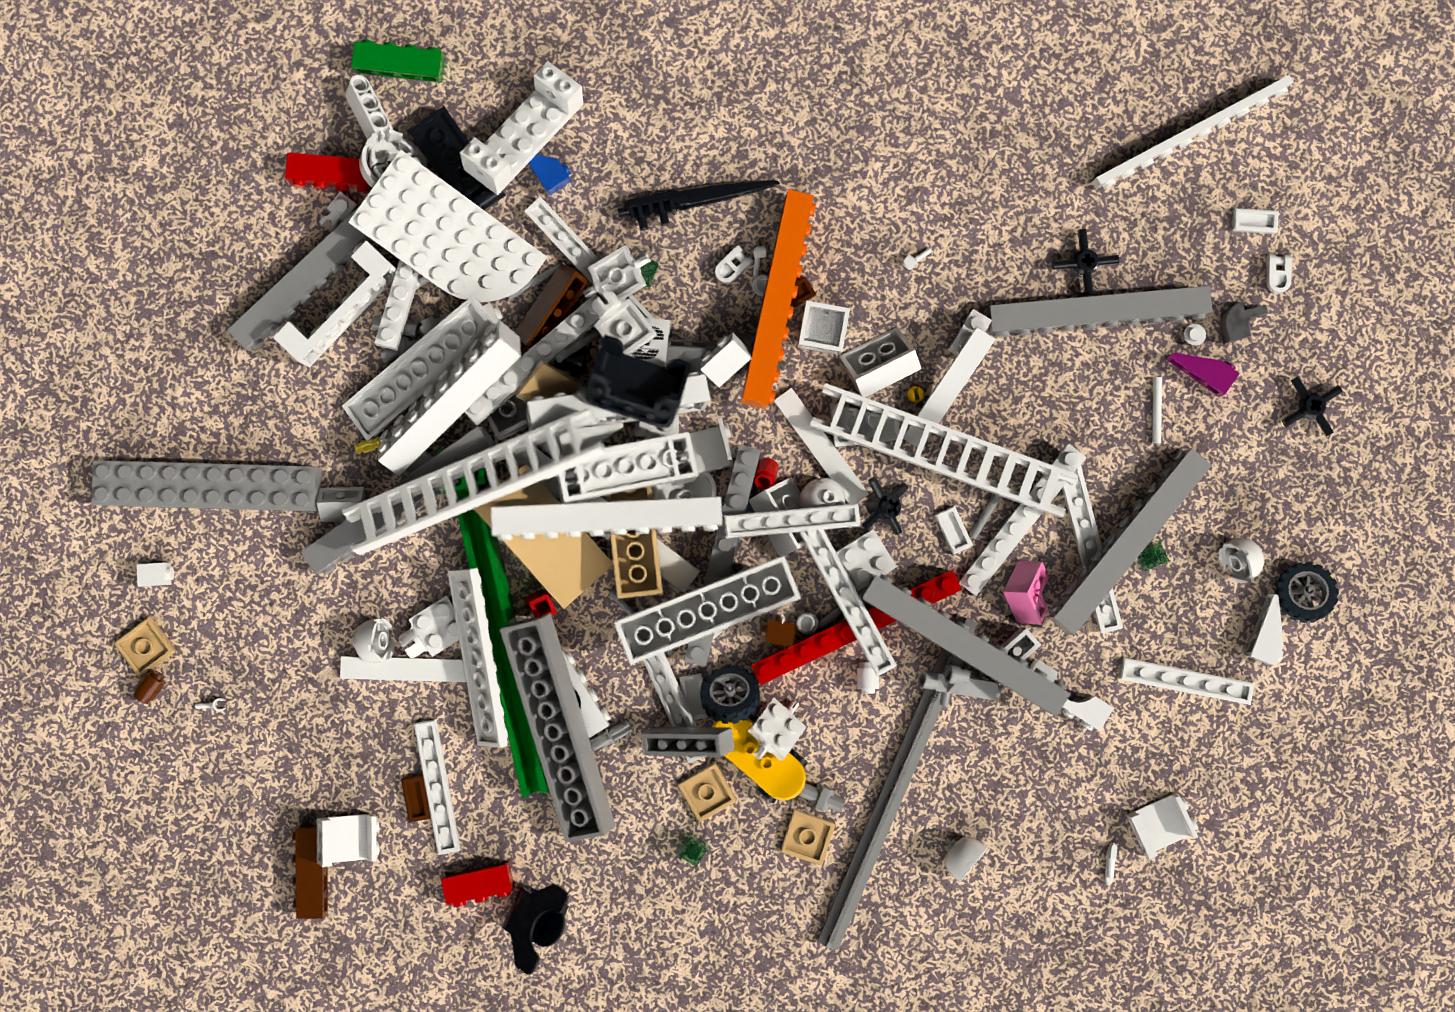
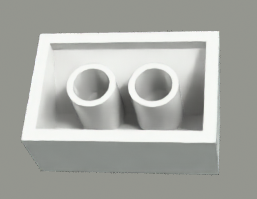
[839,327,921,397]
[749,477,805,557]

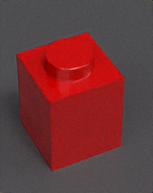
[523,589,557,618]

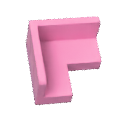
[1003,561,1049,624]

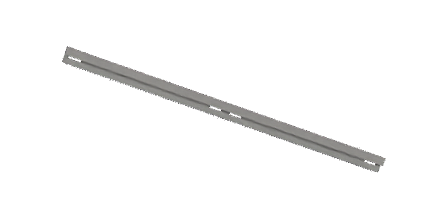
[817,614,978,951]

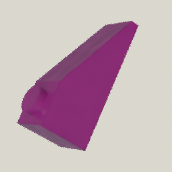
[1165,353,1240,397]

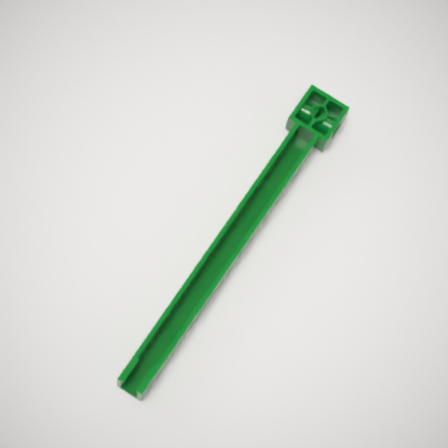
[434,447,549,798]

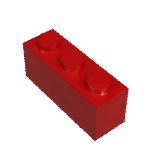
[441,861,515,907]

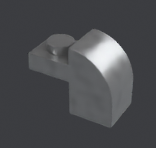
[1220,302,1268,344]

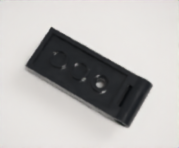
[408,106,506,210]

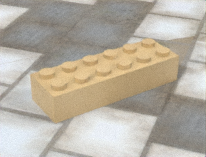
[606,486,663,599]

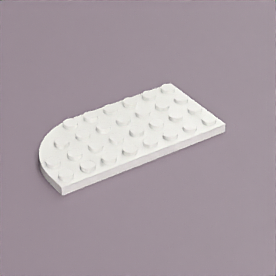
[348,149,547,302]

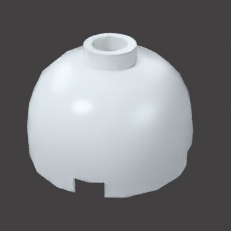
[800,478,845,508]
[1218,538,1264,583]
[353,618,394,663]
[945,837,988,882]

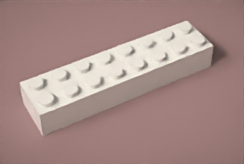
[378,320,521,476]
[526,372,710,432]
[614,555,801,665]

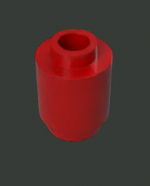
[754,458,779,489]

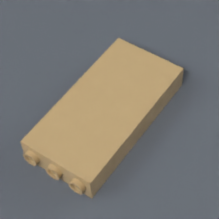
[473,463,614,609]

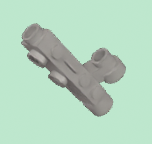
[918,665,1001,706]

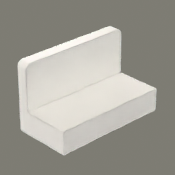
[316,487,365,522]

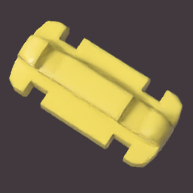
[354,436,380,454]

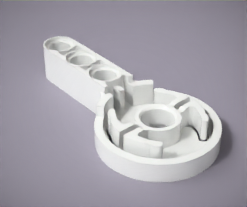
[345,75,427,188]

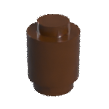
[133,670,166,704]

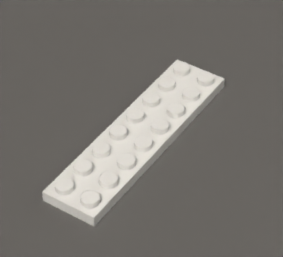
[342,296,495,441]
[448,568,508,748]

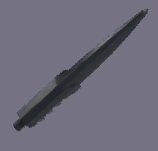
[618,180,780,231]

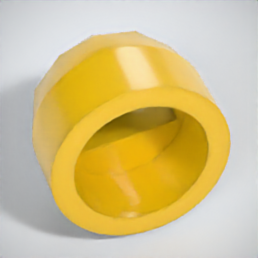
[906,386,924,404]

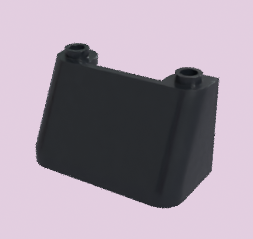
[585,334,691,428]

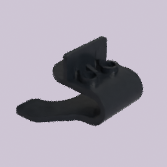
[502,884,569,975]

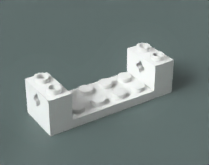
[460,61,583,195]
[273,241,397,367]
[556,432,698,504]

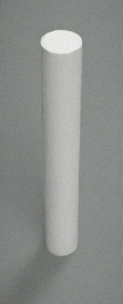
[1152,377,1162,443]

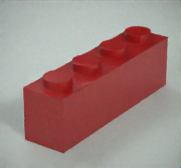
[285,152,372,193]

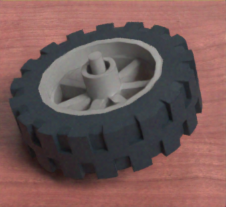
[1274,562,1339,623]
[700,666,760,724]

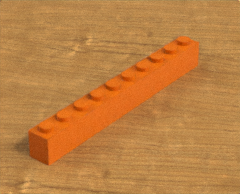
[740,189,816,409]

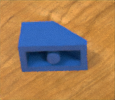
[528,154,572,196]

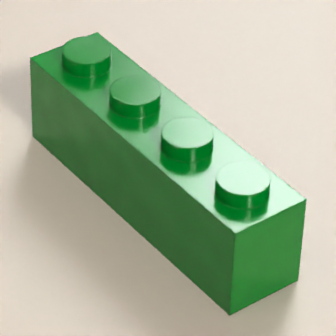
[351,40,445,83]

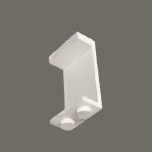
[645,418,736,475]

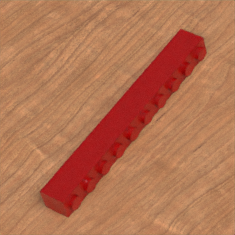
[751,570,962,686]

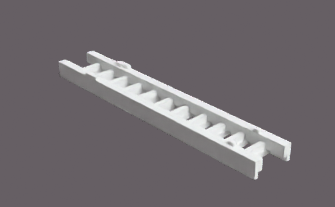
[810,383,1079,518]
[342,407,606,555]

